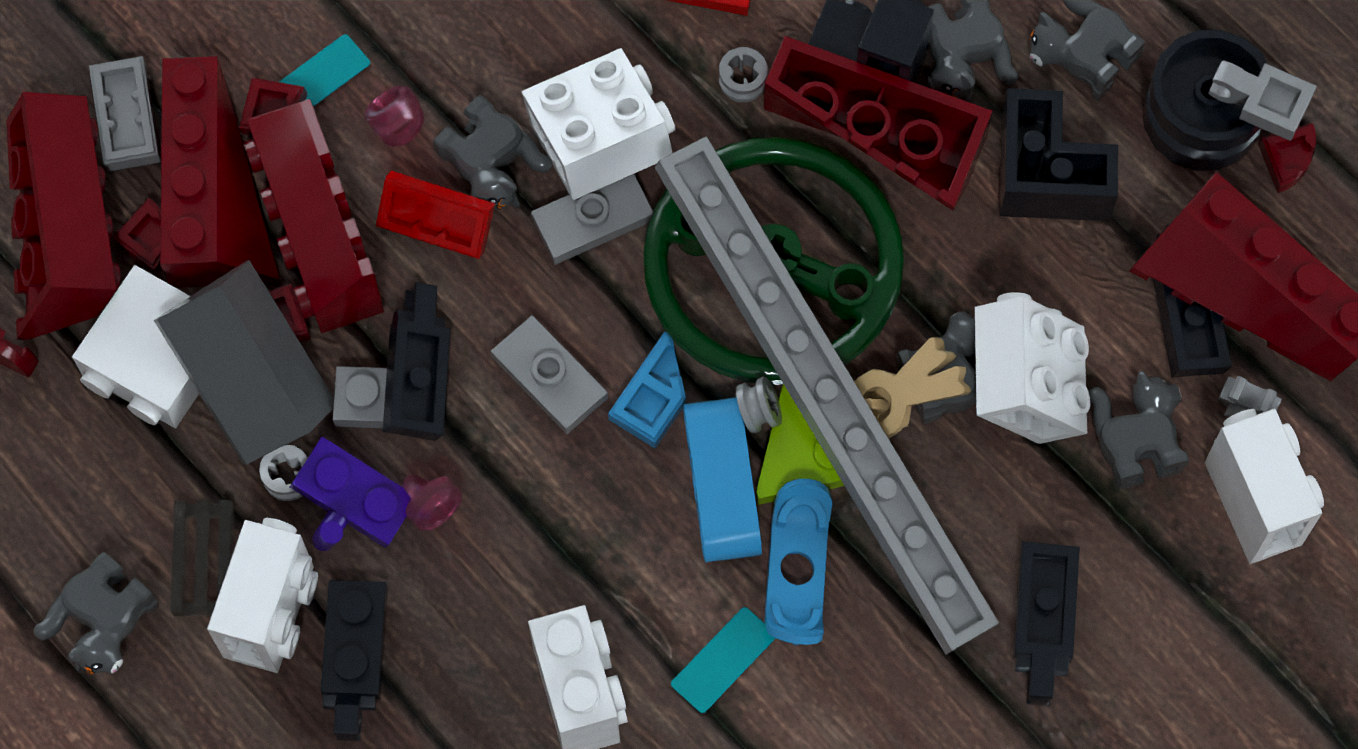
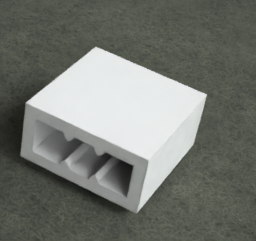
[521,48,675,200]
[72,265,199,429]
[975,292,1090,444]
[1204,409,1324,564]
[207,518,318,673]
[528,605,628,749]

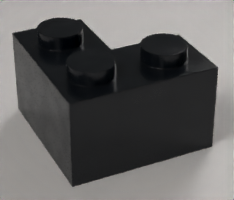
[808,0,934,83]
[999,88,1118,221]

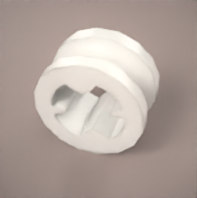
[259,445,308,501]

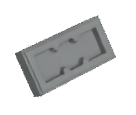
[89,56,161,172]
[531,174,653,265]
[491,315,608,435]

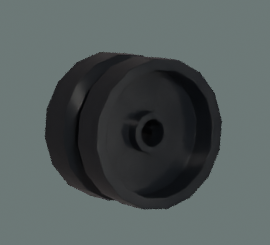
[1143,30,1268,171]

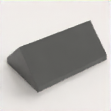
[154,260,334,465]

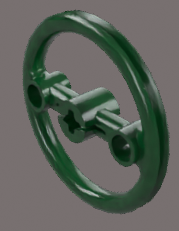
[643,137,904,385]

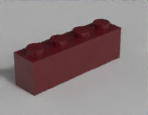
[764,36,993,211]
[160,56,281,288]
[6,92,120,340]
[243,99,384,334]
[1129,172,1358,382]

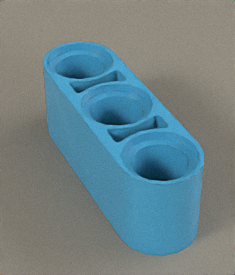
[683,397,762,563]

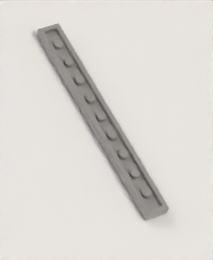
[655,136,999,655]

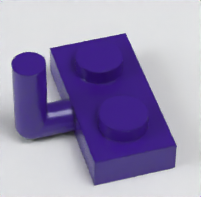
[289,437,418,551]

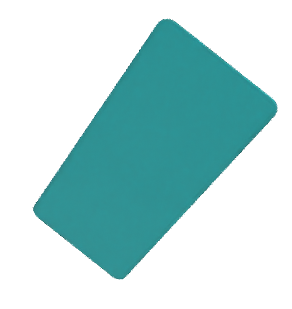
[279,34,371,107]
[671,607,775,713]

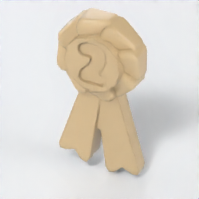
[854,337,971,439]

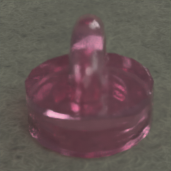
[364,85,424,147]
[403,475,462,531]

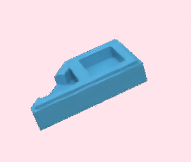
[608,332,686,449]

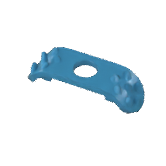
[765,479,833,646]

